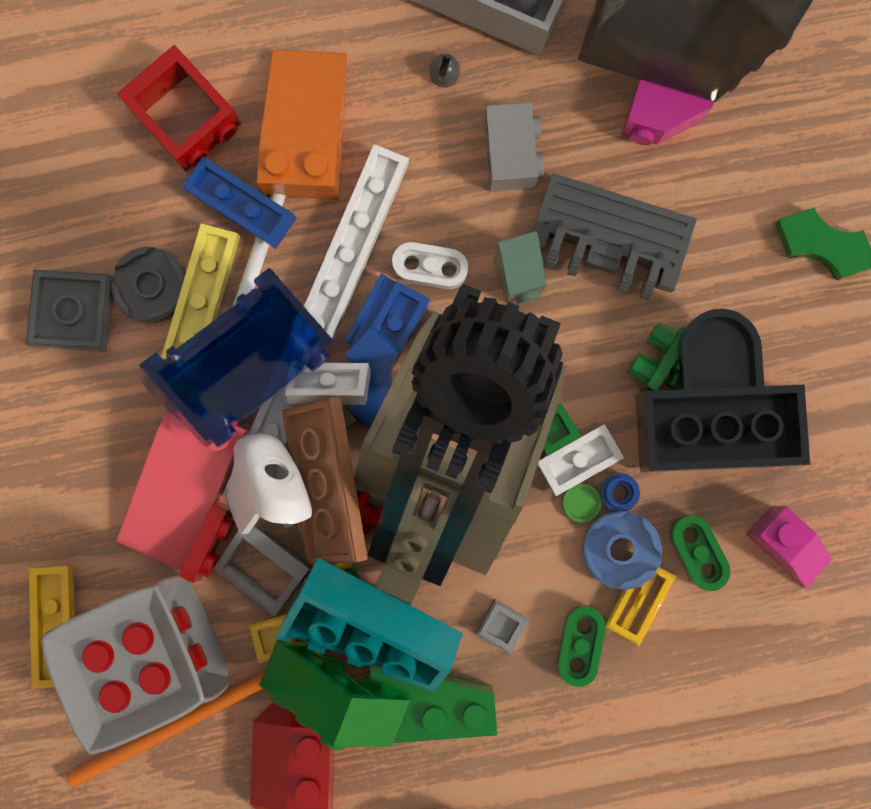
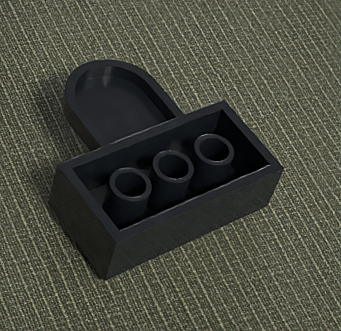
[636,309,810,473]

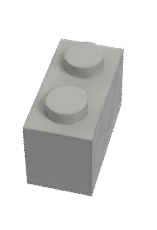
[484,102,544,192]

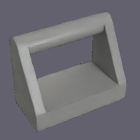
[213,522,312,617]

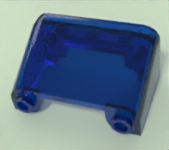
[139,268,333,447]

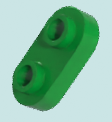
[670,515,730,591]
[557,606,606,687]

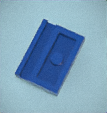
[344,273,430,368]

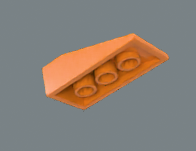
[257,50,347,200]

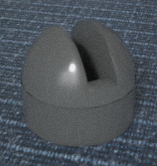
[430,53,460,88]

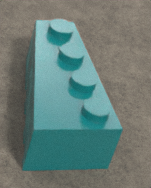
[275,558,463,692]

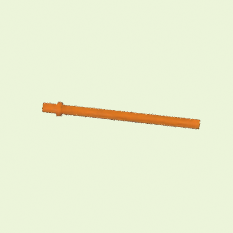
[66,670,265,788]

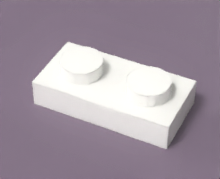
[285,363,371,405]
[537,424,624,496]

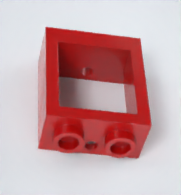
[117,44,242,172]

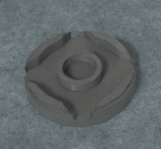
[111,246,186,323]

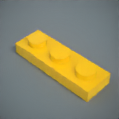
[29,565,75,689]

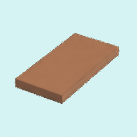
[282,397,368,566]

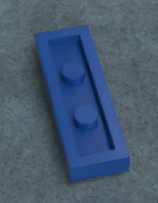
[182,156,297,249]

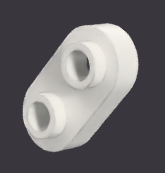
[392,242,468,289]

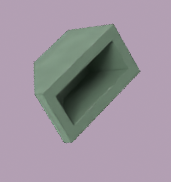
[494,231,547,306]

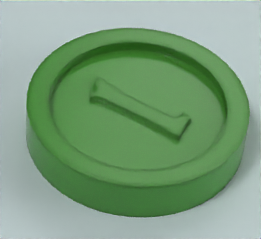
[562,484,602,523]

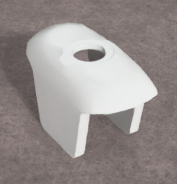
[226,433,313,535]

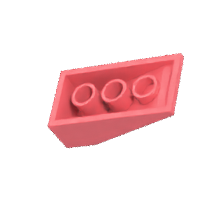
[116,397,250,571]

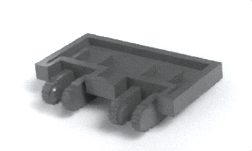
[533,173,697,300]

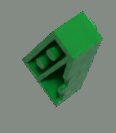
[259,640,410,750]
[370,664,497,743]

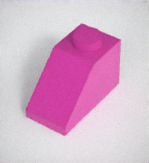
[622,78,715,145]
[746,506,832,588]

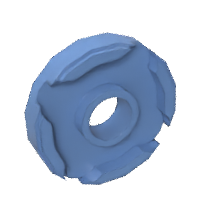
[583,511,663,590]

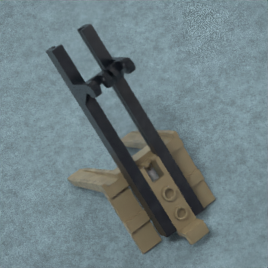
[354,283,566,605]

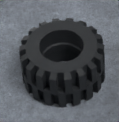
[411,297,563,444]

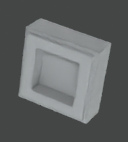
[476,599,529,654]

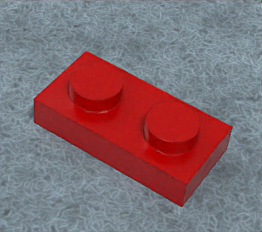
[179,503,235,583]

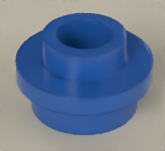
[600,473,640,511]

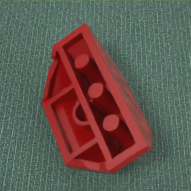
[250,702,334,809]

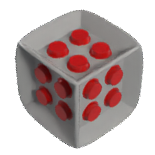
[41,575,230,755]

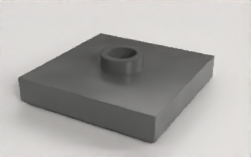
[26,269,114,352]

